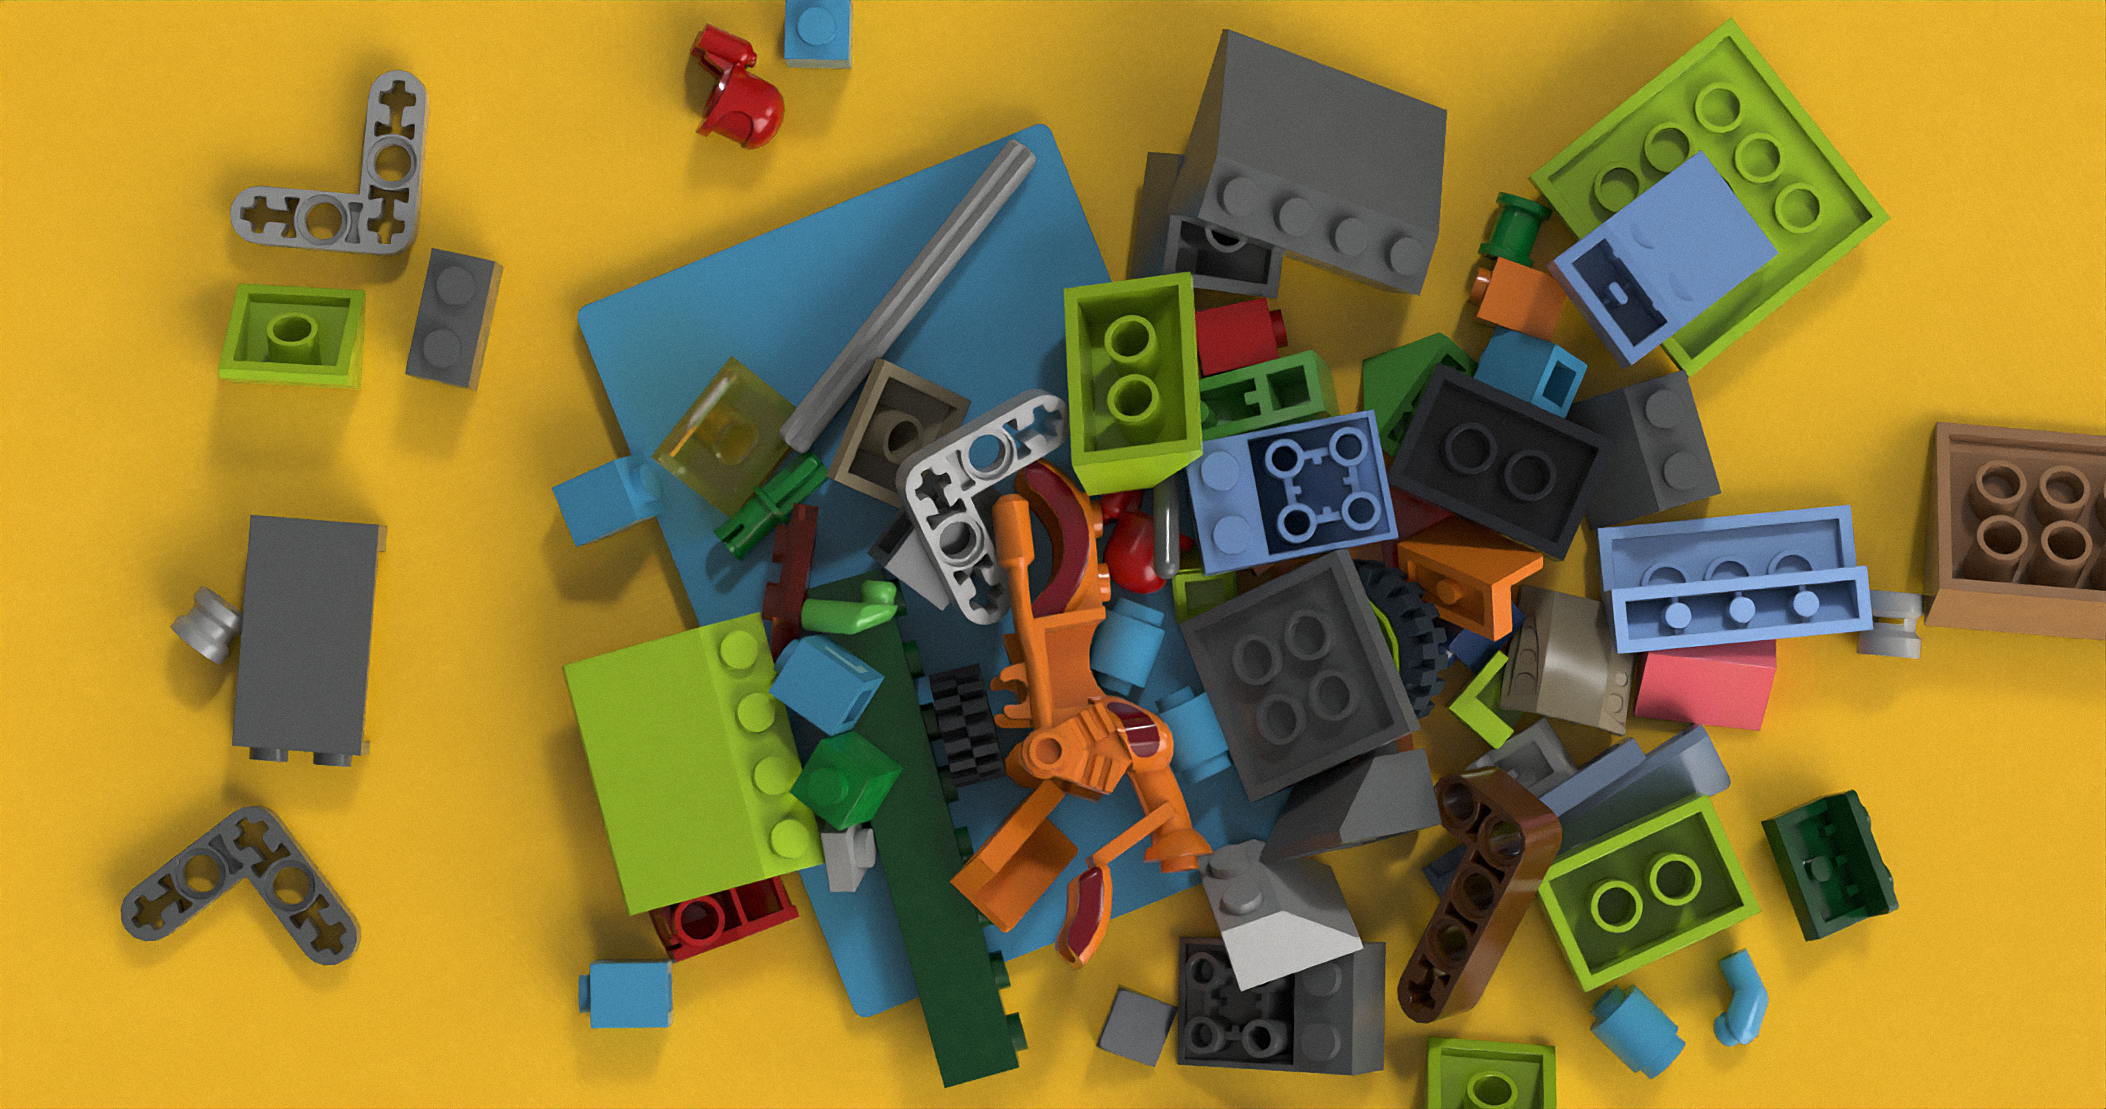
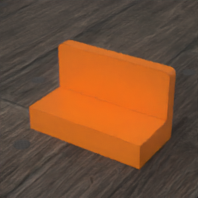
[1397,516,1543,642]
[950,779,1078,933]

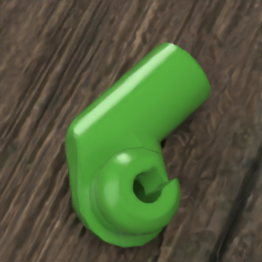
[801,580,898,635]

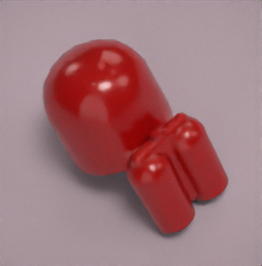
[689,23,785,150]
[1099,489,1195,594]

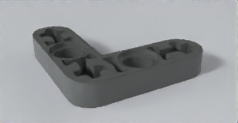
[121,805,361,965]

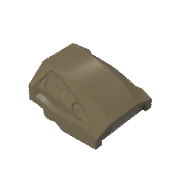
[1496,584,1639,737]

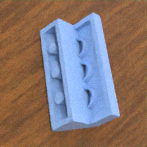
[1594,505,1874,654]

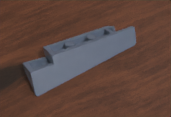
[1421,723,1731,900]

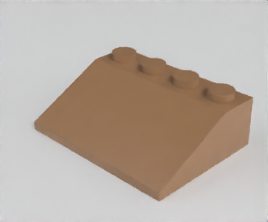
[1923,422,2106,640]

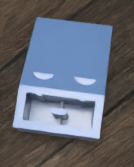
[1546,150,1778,369]
[1182,409,1398,577]

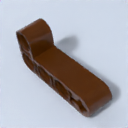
[1397,766,1562,1024]

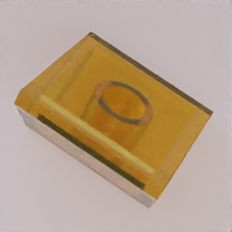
[651,356,797,518]

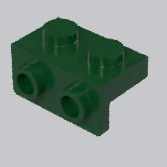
[1761,789,1899,942]

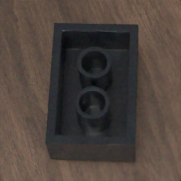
[1386,362,1616,562]

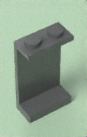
[232,515,387,767]

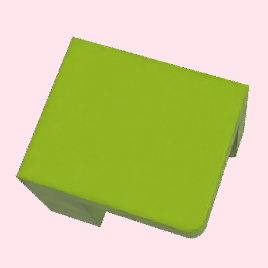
[1444,650,1525,750]

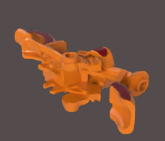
[989,457,1214,970]

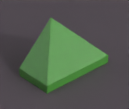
[1363,332,1478,457]

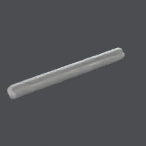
[779,140,1037,454]

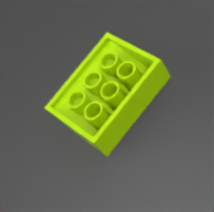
[562,612,825,916]

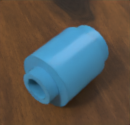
[1089,597,1166,696]
[1155,685,1233,786]
[1590,984,1686,1079]

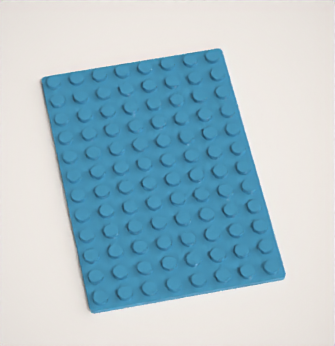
[577,124,1294,1017]

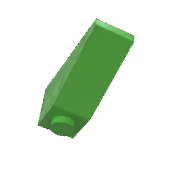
[1199,349,1340,442]

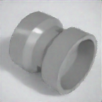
[1856,590,1925,659]

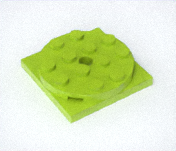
[1527,18,1891,378]

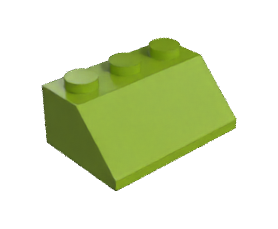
[1063,272,1203,496]

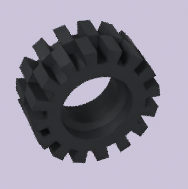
[929,663,1006,788]

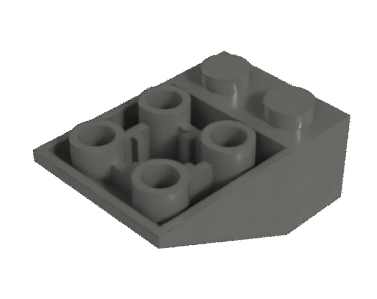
[1178,937,1386,1075]

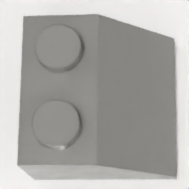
[1197,839,1363,991]

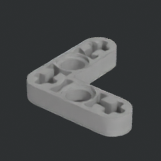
[230,70,430,257]
[895,389,1070,625]

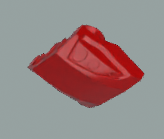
[648,875,800,964]

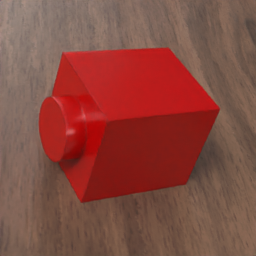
[1195,297,1288,379]

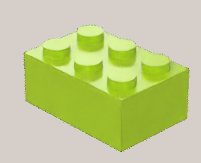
[1535,792,1761,993]

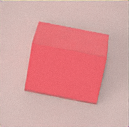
[1632,639,1777,731]

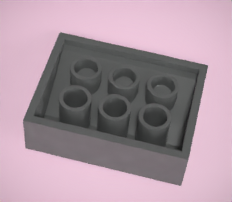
[1166,29,1447,296]

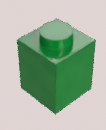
[789,730,903,831]

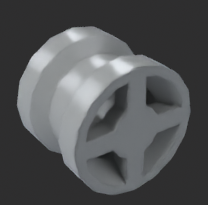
[170,586,243,665]

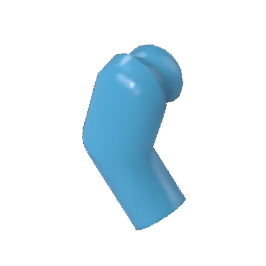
[1713,948,1769,1047]

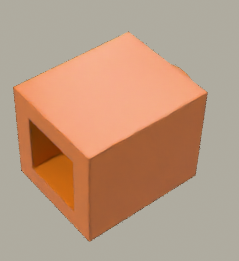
[1466,256,1567,342]

